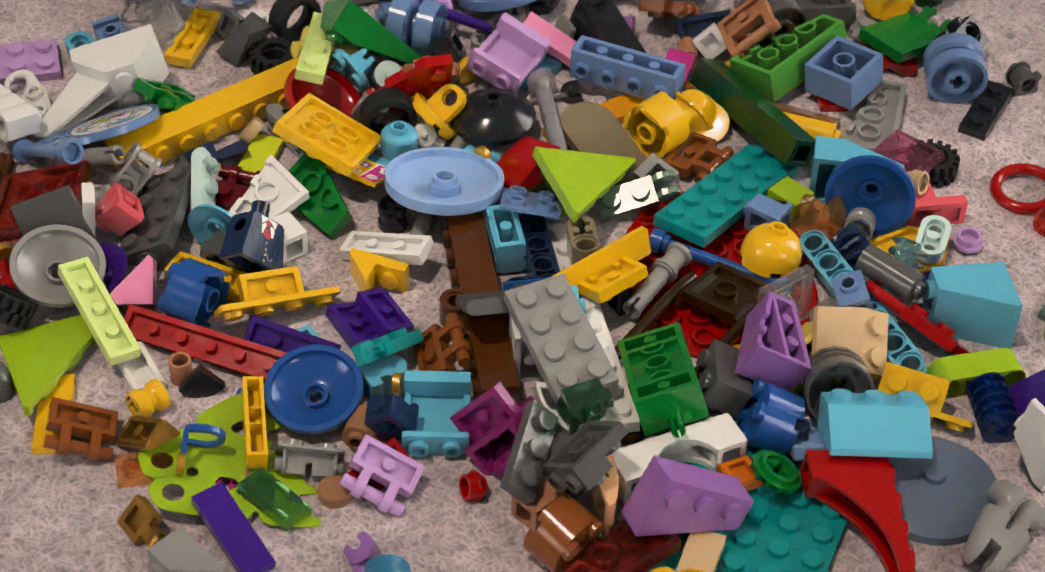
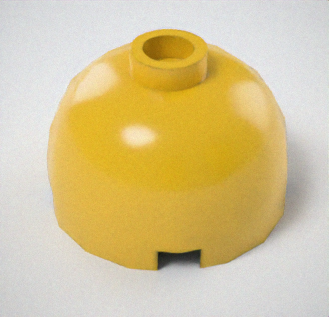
[739,221,802,279]

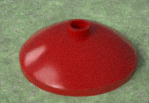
[284,67,361,123]

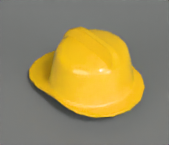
[675,89,730,142]

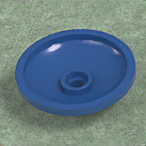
[825,155,916,236]
[264,344,364,435]

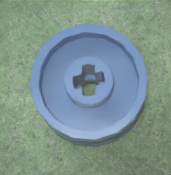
[923,33,988,104]

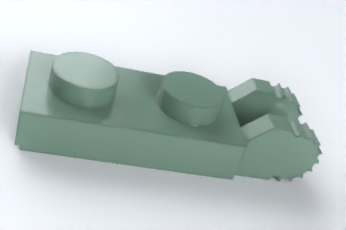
[596,169,681,222]

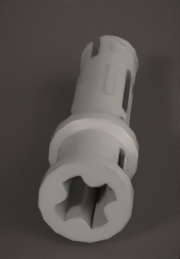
[47,145,126,173]
[622,242,692,319]

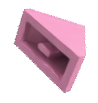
[110,255,157,305]

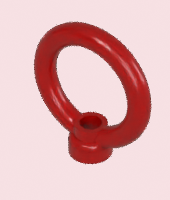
[989,163,1045,214]

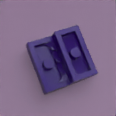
[325,288,414,352]

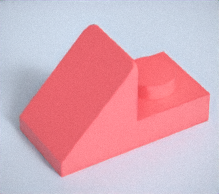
[905,183,968,227]

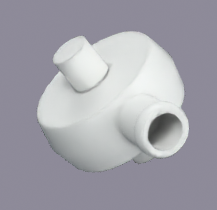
[415,123,447,149]

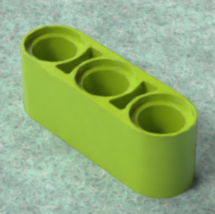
[927,348,1026,399]

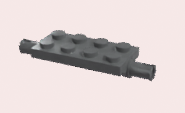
[120,155,191,271]

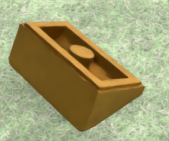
[115,415,181,451]

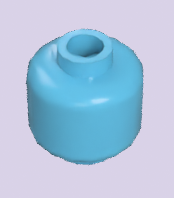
[381,121,418,160]

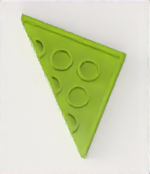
[532,147,636,222]
[0,305,119,417]

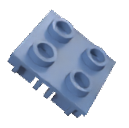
[499,186,562,224]

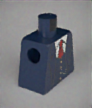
[219,200,284,273]

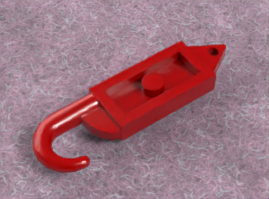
[865,280,971,355]

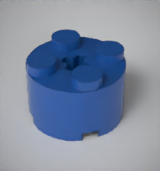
[158,258,229,328]
[733,379,805,455]

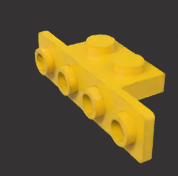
[551,226,651,304]
[213,266,341,322]
[878,361,974,433]

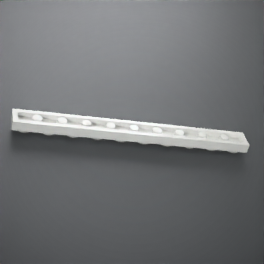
[547,223,640,433]

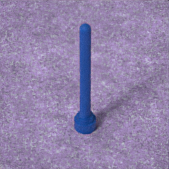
[649,228,790,292]

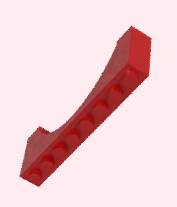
[800,450,916,572]

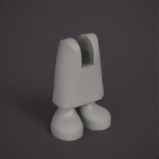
[961,480,1045,572]

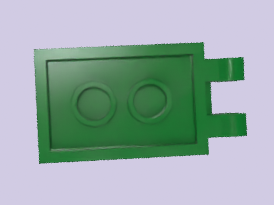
[858,6,952,63]

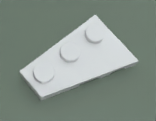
[229,154,310,219]

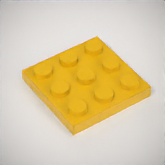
[272,93,381,177]

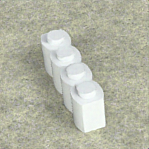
[0,84,42,142]

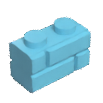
[485,205,526,274]

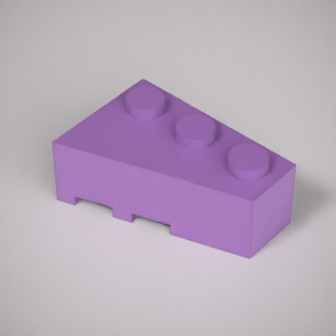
[735,291,812,392]
[621,455,754,537]

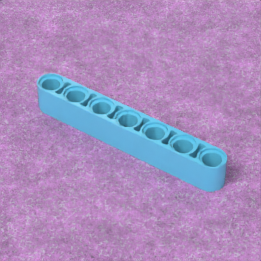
[800,230,928,374]

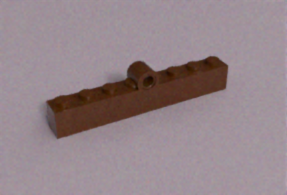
[439,212,520,404]

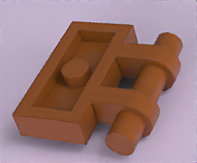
[638,0,700,18]
[663,131,734,183]
[413,313,471,371]
[43,397,118,462]

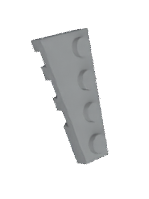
[840,80,907,160]

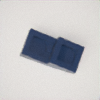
[184,139,248,159]

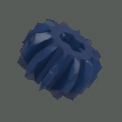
[831,224,870,271]

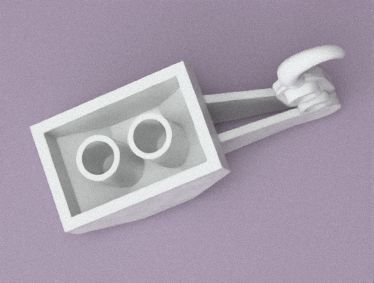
[4,24,169,142]

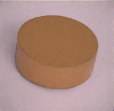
[318,475,352,509]

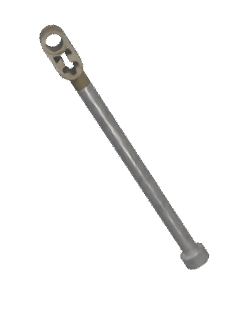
[527,69,600,265]

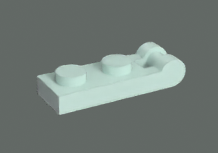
[191,147,221,211]

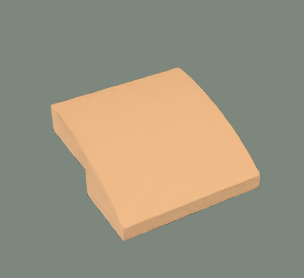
[592,454,619,549]

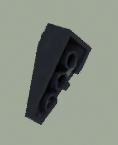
[570,0,647,53]

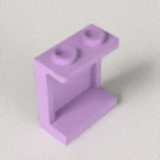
[465,12,551,92]

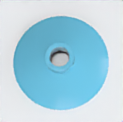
[188,204,233,244]

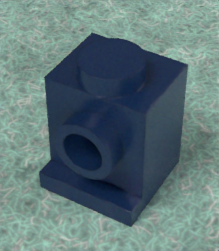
[364,393,419,441]

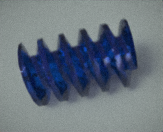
[967,372,1019,444]

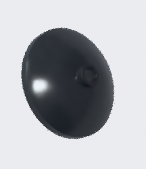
[451,88,536,146]

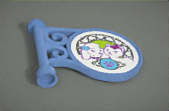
[12,104,160,164]

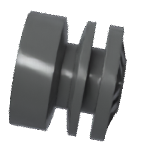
[801,346,875,421]

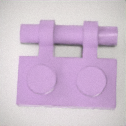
[339,434,425,517]

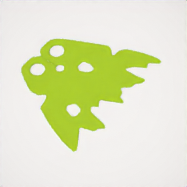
[138,384,321,528]

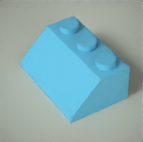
[817,388,933,459]

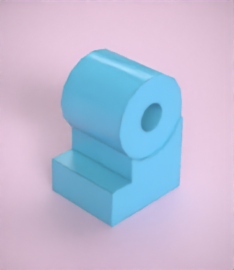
[359,355,407,400]

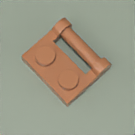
[717,0,781,58]

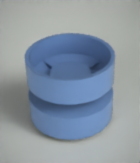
[385,0,447,57]

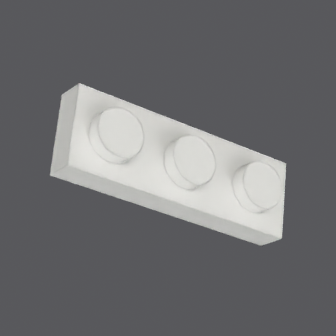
[339,231,435,265]

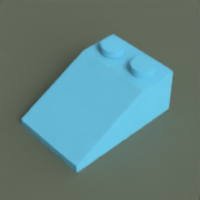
[808,136,904,204]

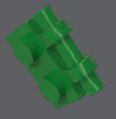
[133,78,196,112]

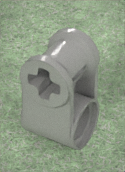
[108,142,162,195]

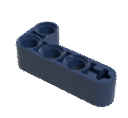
[506,213,560,282]

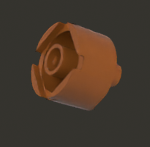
[523,495,604,572]

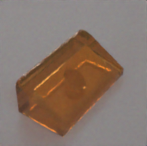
[115,452,173,488]

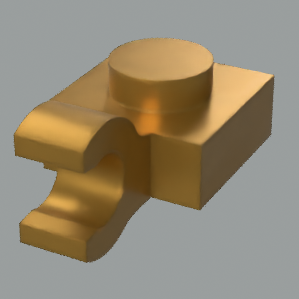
[117,495,169,548]

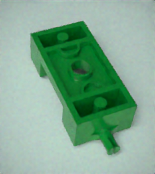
[617,322,710,437]

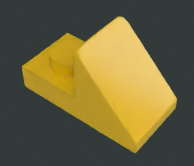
[349,248,409,292]

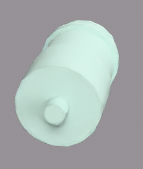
[371,60,401,89]

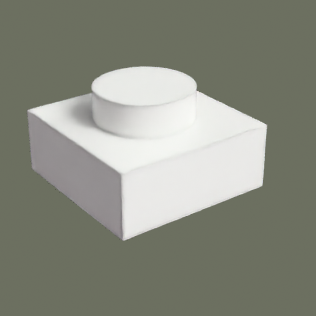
[692,23,727,59]

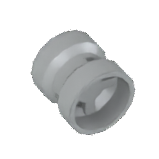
[843,207,877,241]

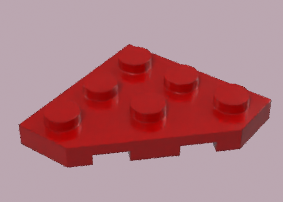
[363,54,453,113]

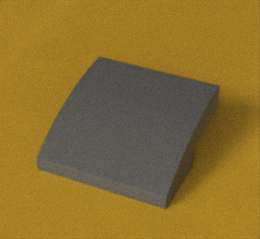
[11,185,95,239]

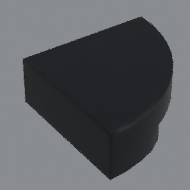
[178,364,225,398]

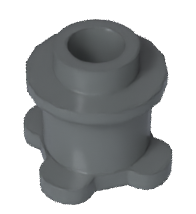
[1005,61,1042,96]

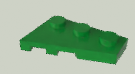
[288,153,353,239]

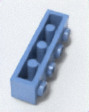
[570,35,686,100]

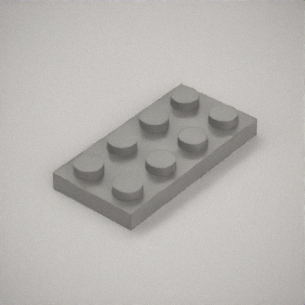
[503,273,619,406]

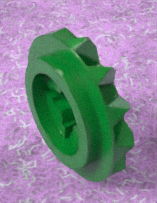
[750,450,802,496]

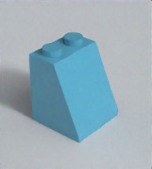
[920,262,1023,349]

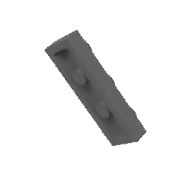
[500,399,559,505]

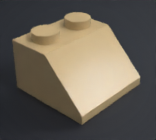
[811,306,889,379]

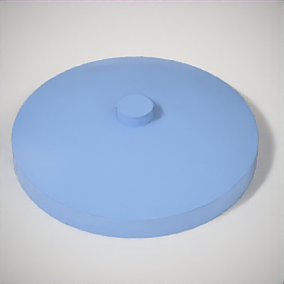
[384,147,505,216]

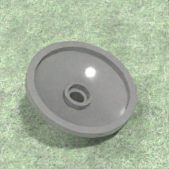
[9,224,106,308]

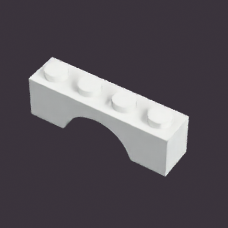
[612,412,748,504]

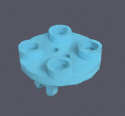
[331,48,374,98]

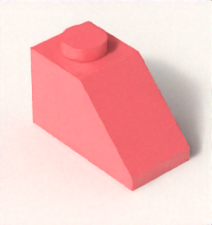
[95,182,145,236]

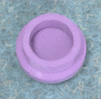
[953,227,983,254]

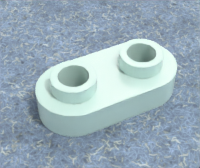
[913,215,951,264]

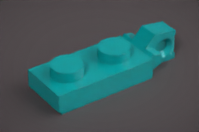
[350,327,423,367]

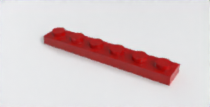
[124,304,286,382]

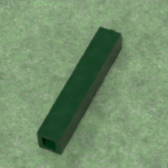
[690,58,816,168]

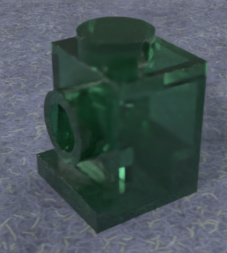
[557,377,614,434]

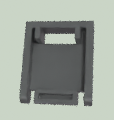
[455,284,525,316]

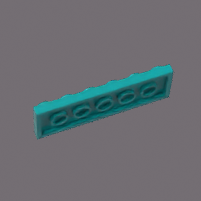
[653,144,798,248]

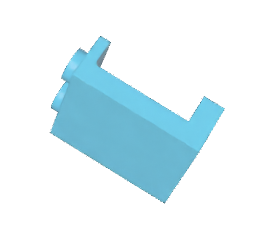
[401,370,471,458]

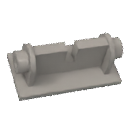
[274,439,346,478]

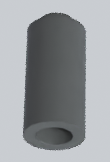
[855,244,927,302]

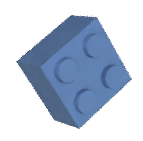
[804,35,883,110]

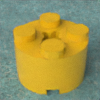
[623,91,692,158]

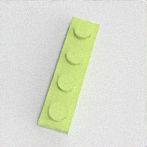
[294,12,334,85]
[58,257,141,366]

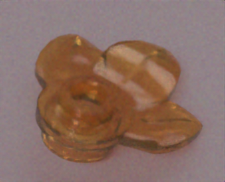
[789,194,846,242]

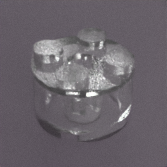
[120,0,186,50]

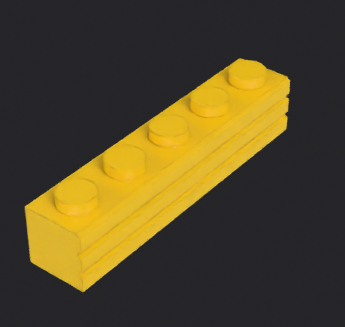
[241,376,269,469]

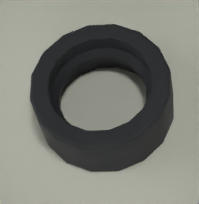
[268,0,321,42]
[359,88,417,135]

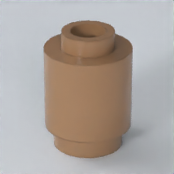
[342,402,378,450]

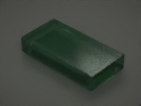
[236,466,311,532]

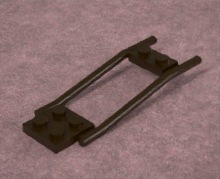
[586,261,770,447]

